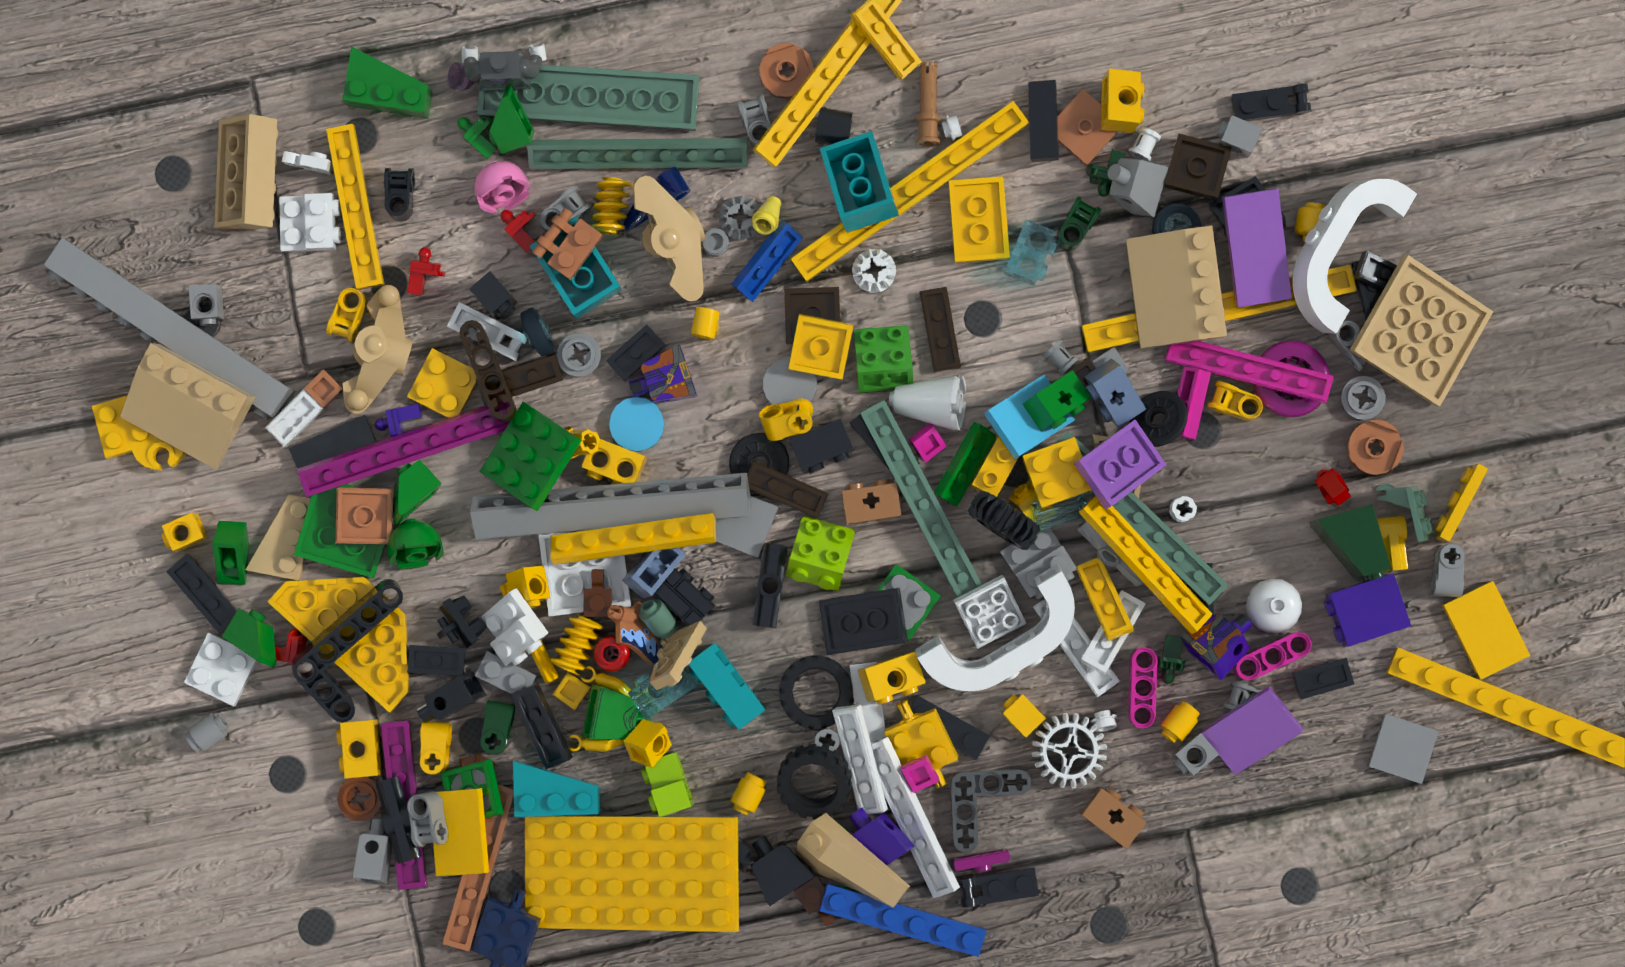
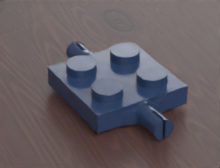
[471,888,541,967]

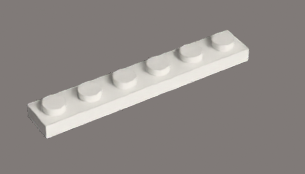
[871,737,960,898]

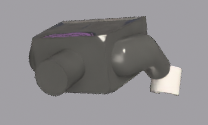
[462,43,547,91]

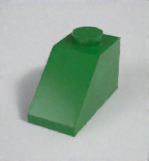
[489,85,535,154]
[393,459,442,526]
[212,521,249,585]
[222,608,277,668]

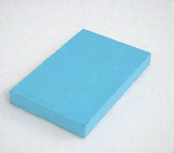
[984,374,1075,459]

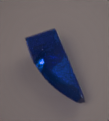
[623,167,691,233]

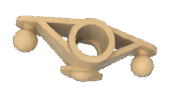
[631,176,705,301]
[342,285,413,414]

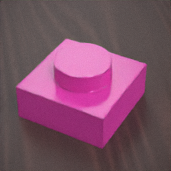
[908,423,946,463]
[901,754,939,793]

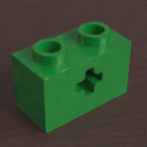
[1022,370,1092,431]

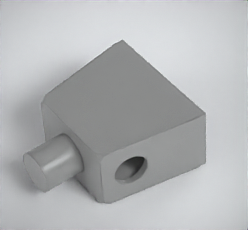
[1107,158,1169,217]
[353,819,392,885]

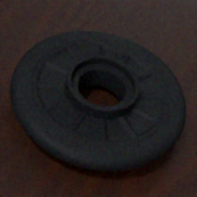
[1130,391,1188,447]
[729,433,789,493]

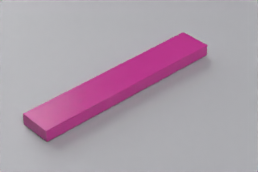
[1165,341,1334,404]

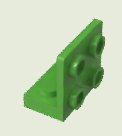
[854,325,913,393]

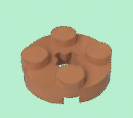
[759,43,814,99]
[1347,420,1404,475]

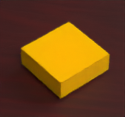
[552,672,591,710]

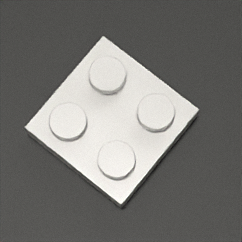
[184,633,257,706]

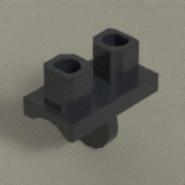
[437,596,486,648]

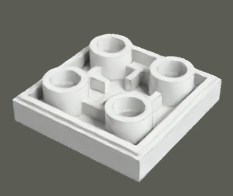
[953,575,1026,649]

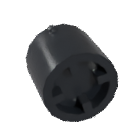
[815,107,853,145]

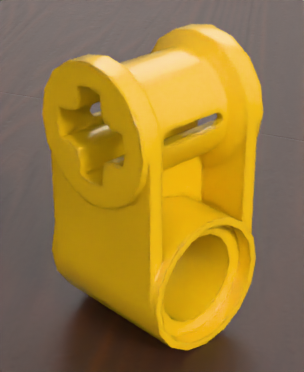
[326,288,368,343]
[1207,381,1263,422]
[758,398,813,441]
[420,722,452,775]

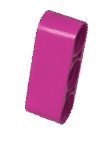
[1232,632,1312,680]
[1127,648,1157,728]

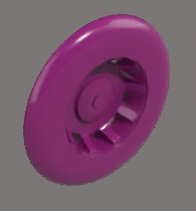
[1254,341,1330,417]

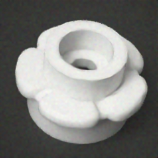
[942,115,963,141]
[1091,710,1118,732]

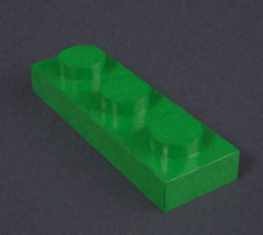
[934,422,997,507]

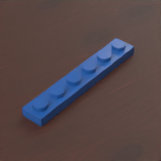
[819,883,987,957]

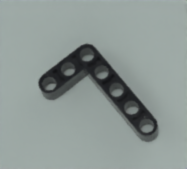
[291,579,403,723]

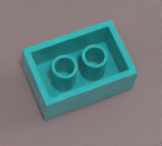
[820,131,899,233]
[530,217,622,319]

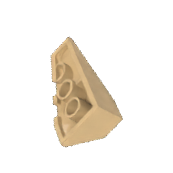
[796,813,910,907]

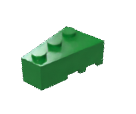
[342,46,433,119]

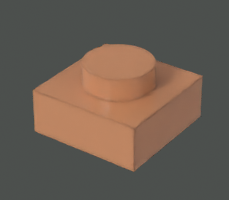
[304,369,343,409]

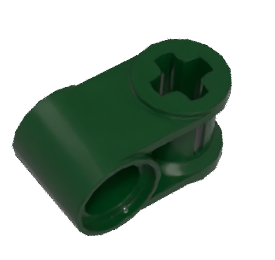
[1057,196,1102,251]
[480,700,515,754]

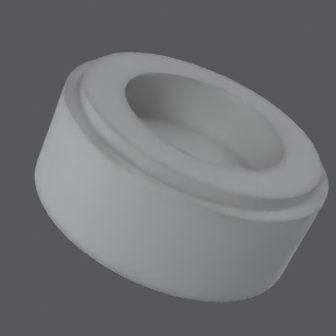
[701,228,729,257]

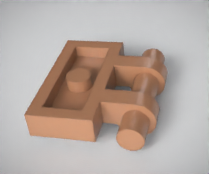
[532,208,603,281]

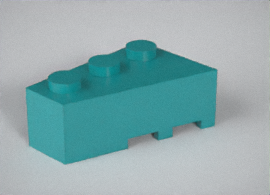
[688,643,766,730]
[513,760,601,817]

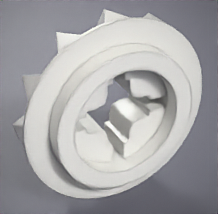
[852,249,896,293]

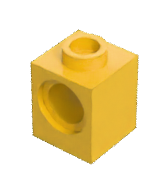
[161,512,209,552]
[506,566,551,609]
[1001,694,1046,738]
[623,719,672,768]

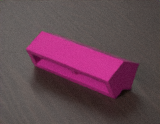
[1177,366,1211,441]

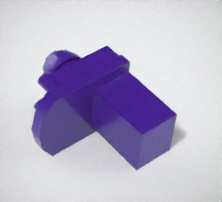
[374,404,423,437]

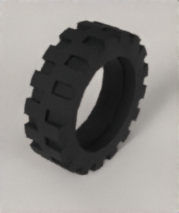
[779,655,853,729]
[777,744,852,820]

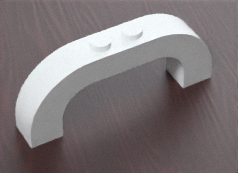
[1293,179,1417,334]
[915,564,1075,691]

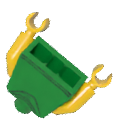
[568,666,651,752]

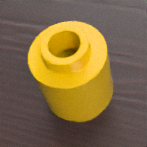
[1160,701,1200,743]
[730,772,767,815]

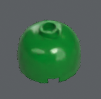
[387,519,444,569]

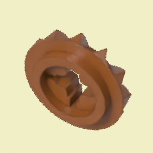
[338,777,381,821]

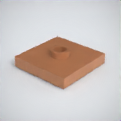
[1058,89,1117,167]
[335,488,393,544]

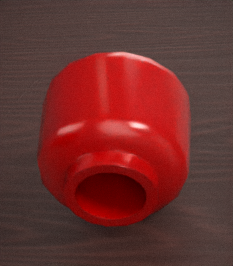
[594,636,631,672]

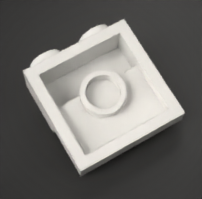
[279,193,341,252]
[481,588,548,666]

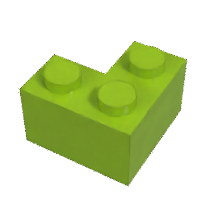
[641,751,694,817]

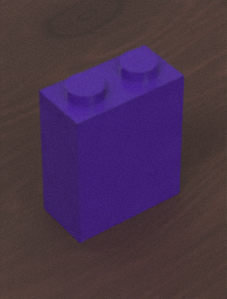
[1324,573,1411,647]

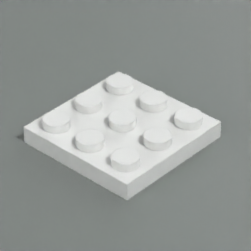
[538,529,632,617]

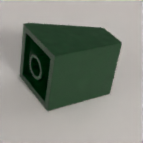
[1309,504,1391,581]

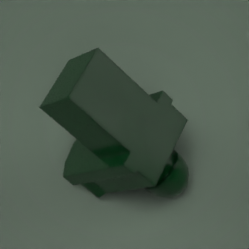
[1086,149,1126,197]
[1157,635,1186,684]

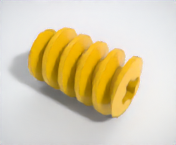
[591,177,632,237]
[550,614,604,676]

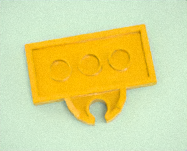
[92,395,187,471]

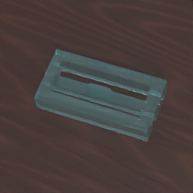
[1032,493,1088,531]

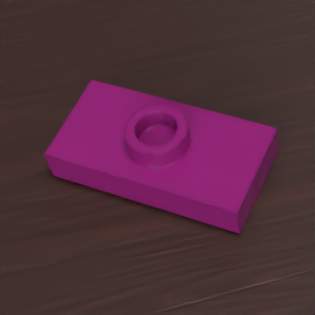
[953,849,1010,872]

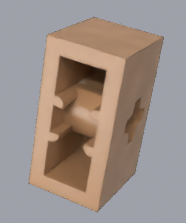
[842,479,901,525]
[1080,787,1147,849]

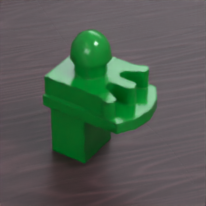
[457,116,496,159]

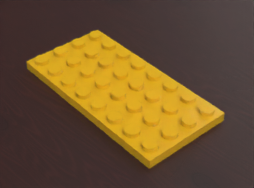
[525,816,739,932]

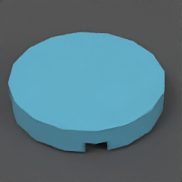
[609,397,665,452]

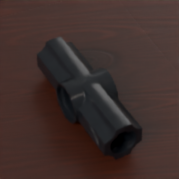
[752,543,788,628]
[375,776,422,864]

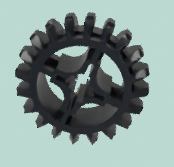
[968,491,1040,550]

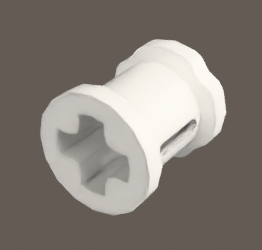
[1128,127,1161,162]
[1169,496,1197,522]

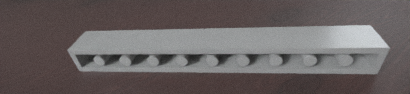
[44,238,294,419]
[470,473,751,539]

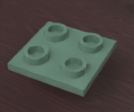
[1376,484,1434,542]

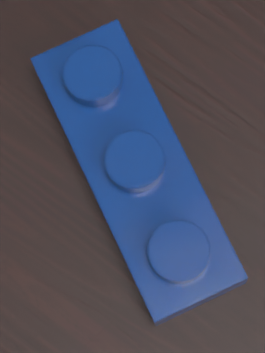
[731,220,803,302]

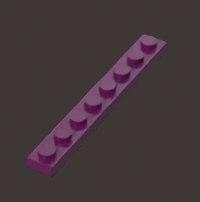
[296,400,512,497]

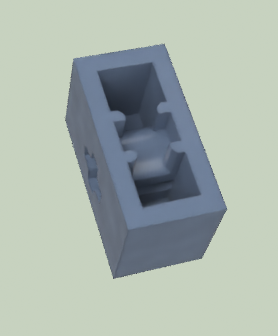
[1084,358,1146,427]
[622,548,686,598]

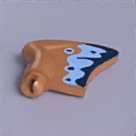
[607,602,659,667]

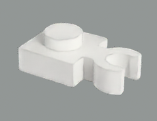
[282,151,333,175]

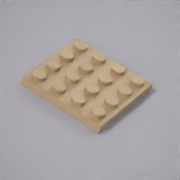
[1349,255,1493,407]

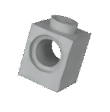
[1216,115,1262,158]
[188,284,224,326]
[1172,732,1219,776]

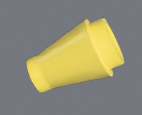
[752,196,782,235]

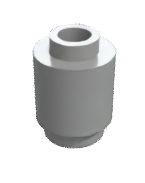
[185,713,228,753]

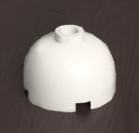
[1245,578,1302,633]

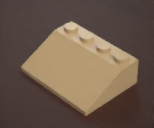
[1126,225,1227,349]
[120,343,256,470]

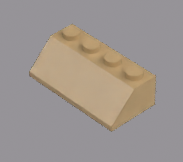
[214,114,278,230]

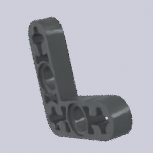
[950,769,1031,853]

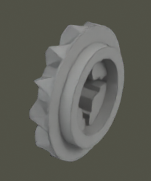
[719,196,760,240]
[557,333,601,377]
[1341,376,1385,420]

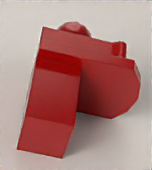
[500,210,537,254]
[407,247,445,295]
[1315,468,1351,506]
[275,628,307,664]

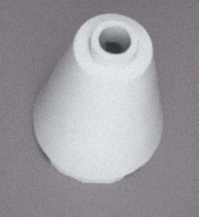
[889,375,966,430]

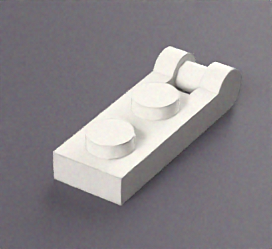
[447,302,528,361]

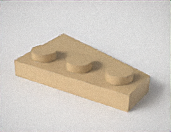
[245,495,310,581]
[650,621,707,690]

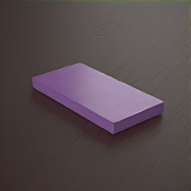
[1222,188,1292,307]

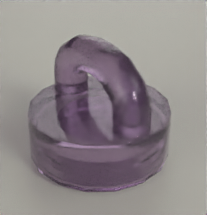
[448,62,475,91]

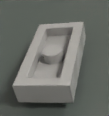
[475,651,537,694]

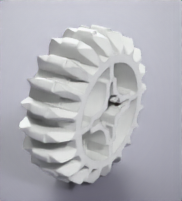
[1032,713,1107,788]

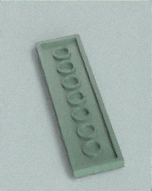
[477,65,700,131]

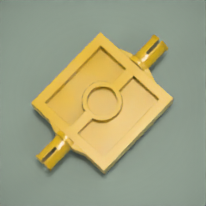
[884,700,959,788]

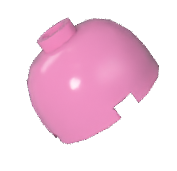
[474,161,531,213]

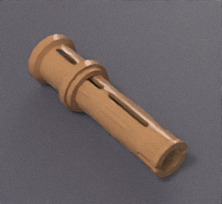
[916,62,940,147]

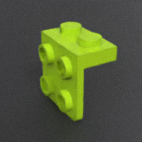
[785,516,855,591]

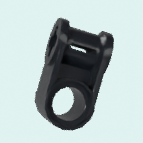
[384,168,415,222]

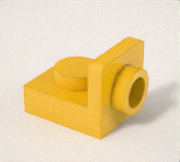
[1009,482,1057,527]

